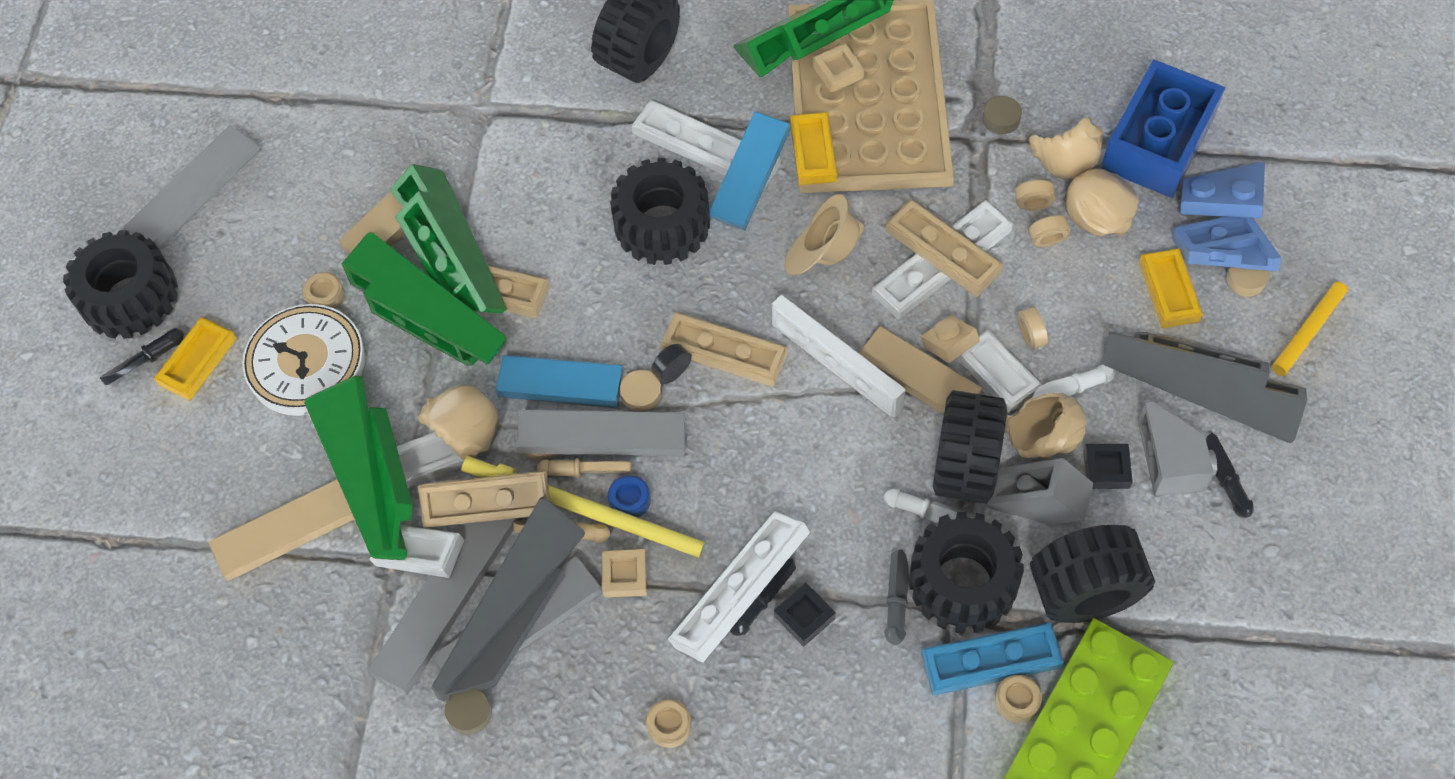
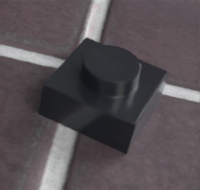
[1083,444,1133,489]
[774,582,836,647]

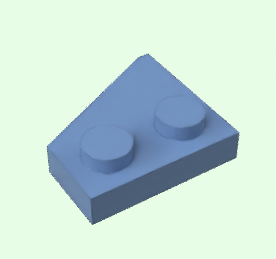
[1180,162,1265,219]
[1173,217,1282,271]

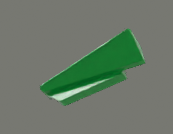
[733,0,894,77]
[389,164,507,314]
[341,232,506,366]
[304,376,413,560]

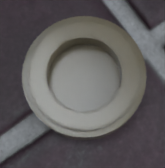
[983,96,1022,134]
[445,688,492,735]

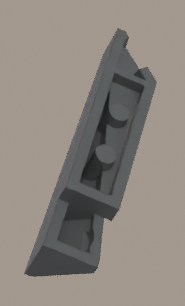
[1102,332,1307,443]
[432,497,585,702]

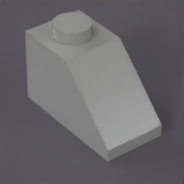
[1138,401,1217,496]
[986,458,1093,525]

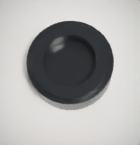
[651,344,692,384]

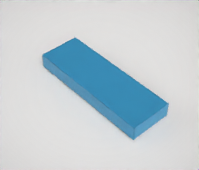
[709,111,791,230]
[496,355,623,408]
[921,622,1064,696]

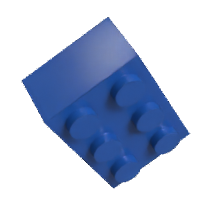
[1101,59,1226,198]

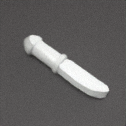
[1032,365,1115,398]
[884,489,975,523]

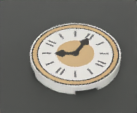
[242,304,366,416]

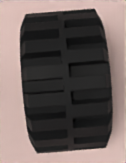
[591,0,680,83]
[610,158,710,265]
[63,230,178,339]
[933,390,1007,504]
[909,511,1024,634]
[1030,525,1155,623]

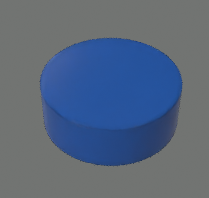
[608,475,651,518]

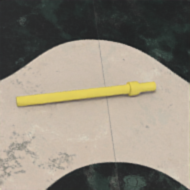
[461,456,705,558]

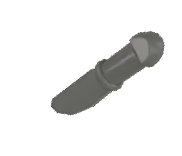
[884,549,909,645]

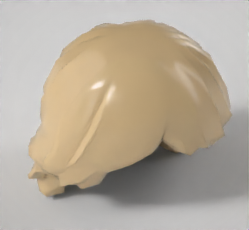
[1028,118,1104,180]
[1065,169,1139,236]
[418,385,499,460]
[1006,393,1087,459]

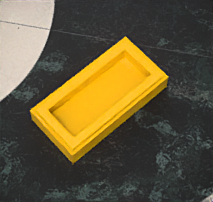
[790,112,837,186]
[1139,248,1203,329]
[154,317,237,401]

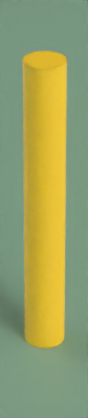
[1271,281,1348,376]

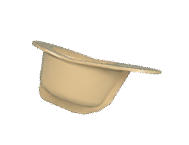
[784,194,864,276]

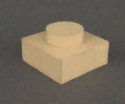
[813,43,864,93]
[921,315,980,363]
[602,549,647,598]

